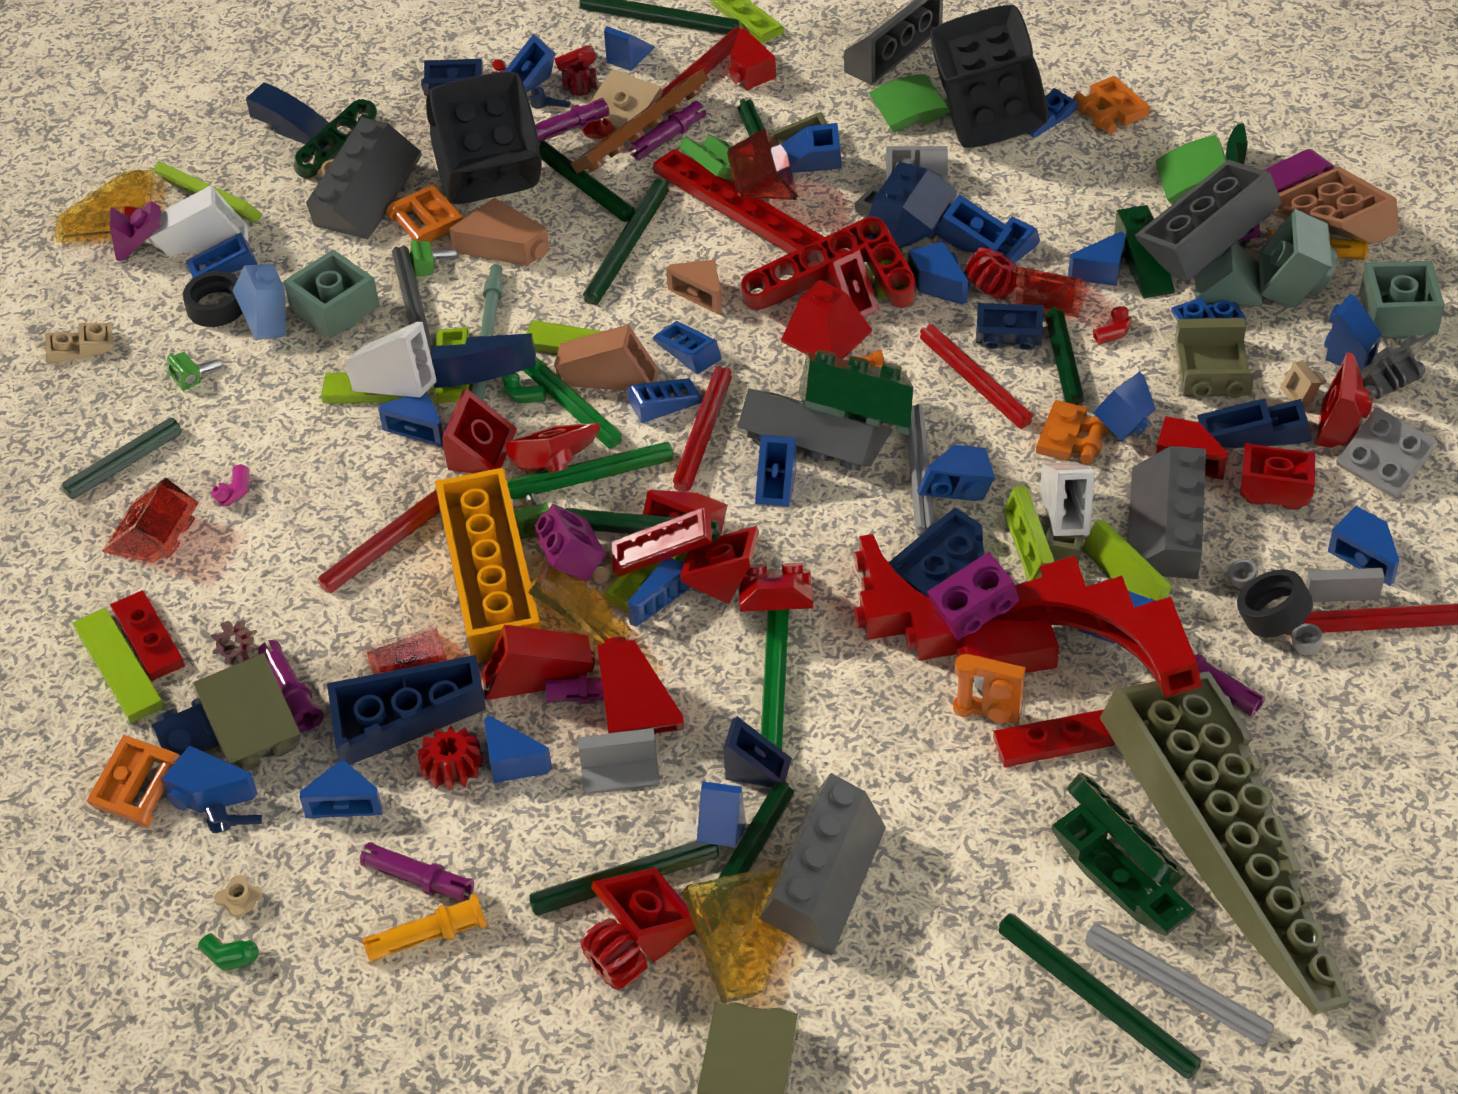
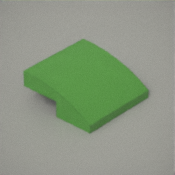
[869,74,950,132]
[679,134,764,180]
[1156,135,1227,205]

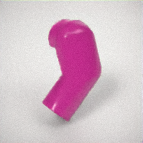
[211,464,250,506]

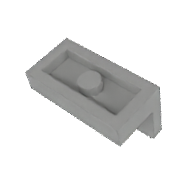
[577,728,660,794]

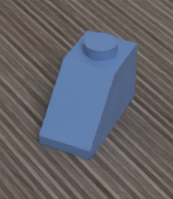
[232,264,286,340]

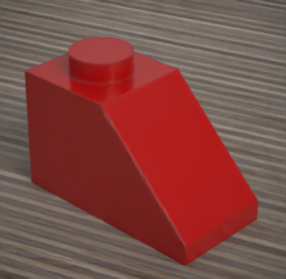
[729,28,776,90]
[1156,416,1228,480]
[643,489,728,536]

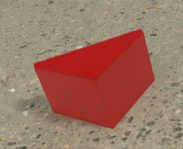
[826,250,879,317]

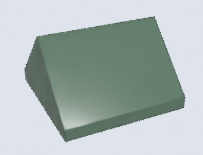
[1195,242,1262,306]

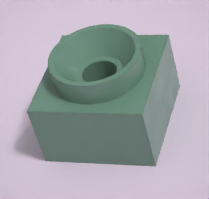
[1258,209,1337,308]
[283,249,380,339]
[1359,261,1445,339]

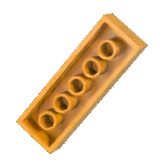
[435,468,541,664]

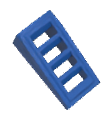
[997,216,1040,264]
[186,232,258,278]
[653,321,722,374]
[627,378,703,423]
[628,558,691,627]

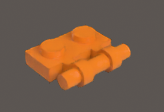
[1073,76,1150,134]
[1036,400,1109,465]

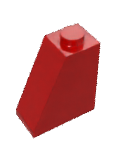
[482,624,595,700]
[597,637,684,734]

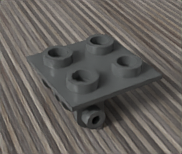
[1361,332,1435,400]

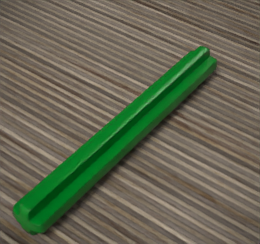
[523,358,622,449]
[507,442,673,500]
[760,609,789,750]

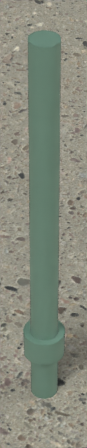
[472,264,503,402]

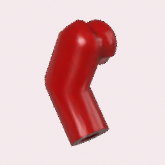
[555,45,597,71]
[581,118,613,139]
[1093,306,1132,345]

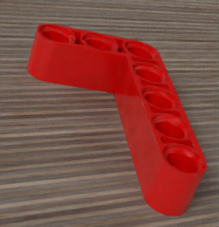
[741,217,916,310]

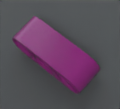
[1263,149,1335,193]

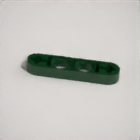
[294,99,377,178]
[1067,772,1185,889]

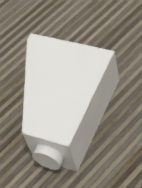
[149,185,248,256]
[345,322,437,398]
[1040,462,1094,536]

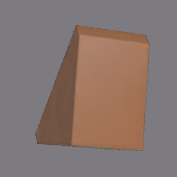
[666,259,722,314]

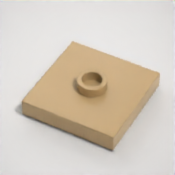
[590,70,663,130]

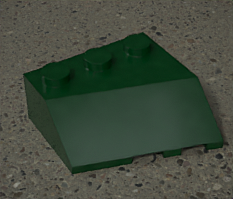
[798,350,914,435]

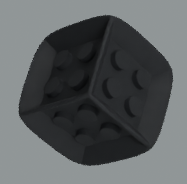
[930,5,1048,148]
[426,72,542,204]

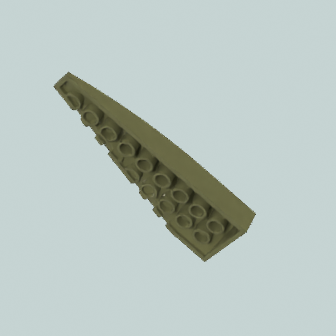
[1100,671,1350,1015]

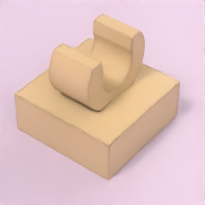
[1280,361,1327,408]

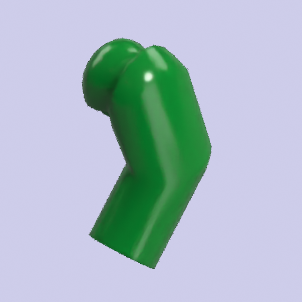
[501,373,546,403]
[198,933,259,971]

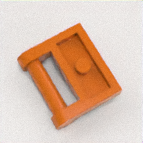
[386,185,463,244]
[953,654,1026,724]
[86,735,180,828]

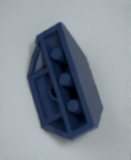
[866,162,957,248]

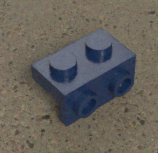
[421,59,483,96]
[976,303,1044,350]
[151,698,219,756]

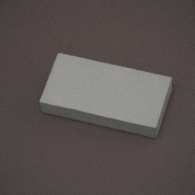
[1305,568,1385,602]

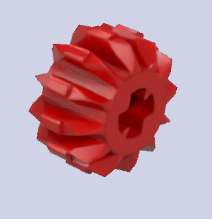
[964,248,1021,299]
[417,725,483,791]
[580,918,647,990]

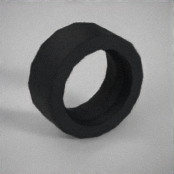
[182,271,243,327]
[1237,569,1313,638]

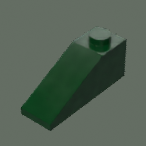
[1114,205,1175,299]

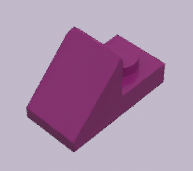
[110,200,161,261]

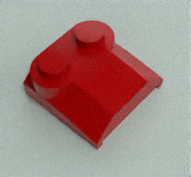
[1315,352,1373,448]
[505,423,600,473]
[1239,443,1315,510]
[739,563,813,612]

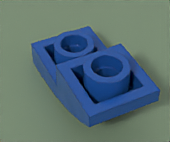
[1028,88,1077,138]
[1171,297,1246,323]

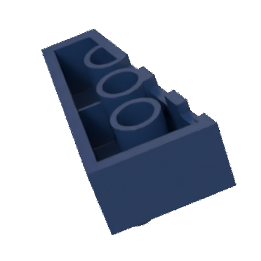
[327,655,486,765]

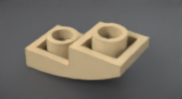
[45,322,113,363]

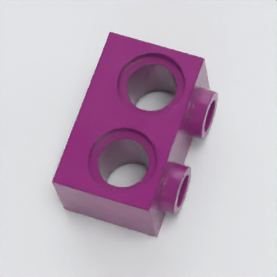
[534,503,606,582]
[927,552,1020,640]

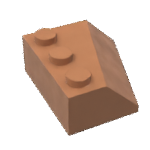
[1271,167,1399,244]

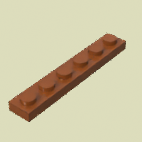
[570,69,709,174]

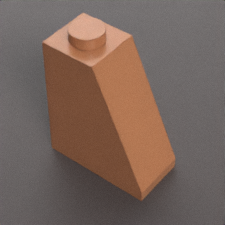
[450,197,549,266]
[554,324,660,391]

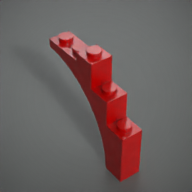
[854,534,1059,682]
[992,555,1202,698]

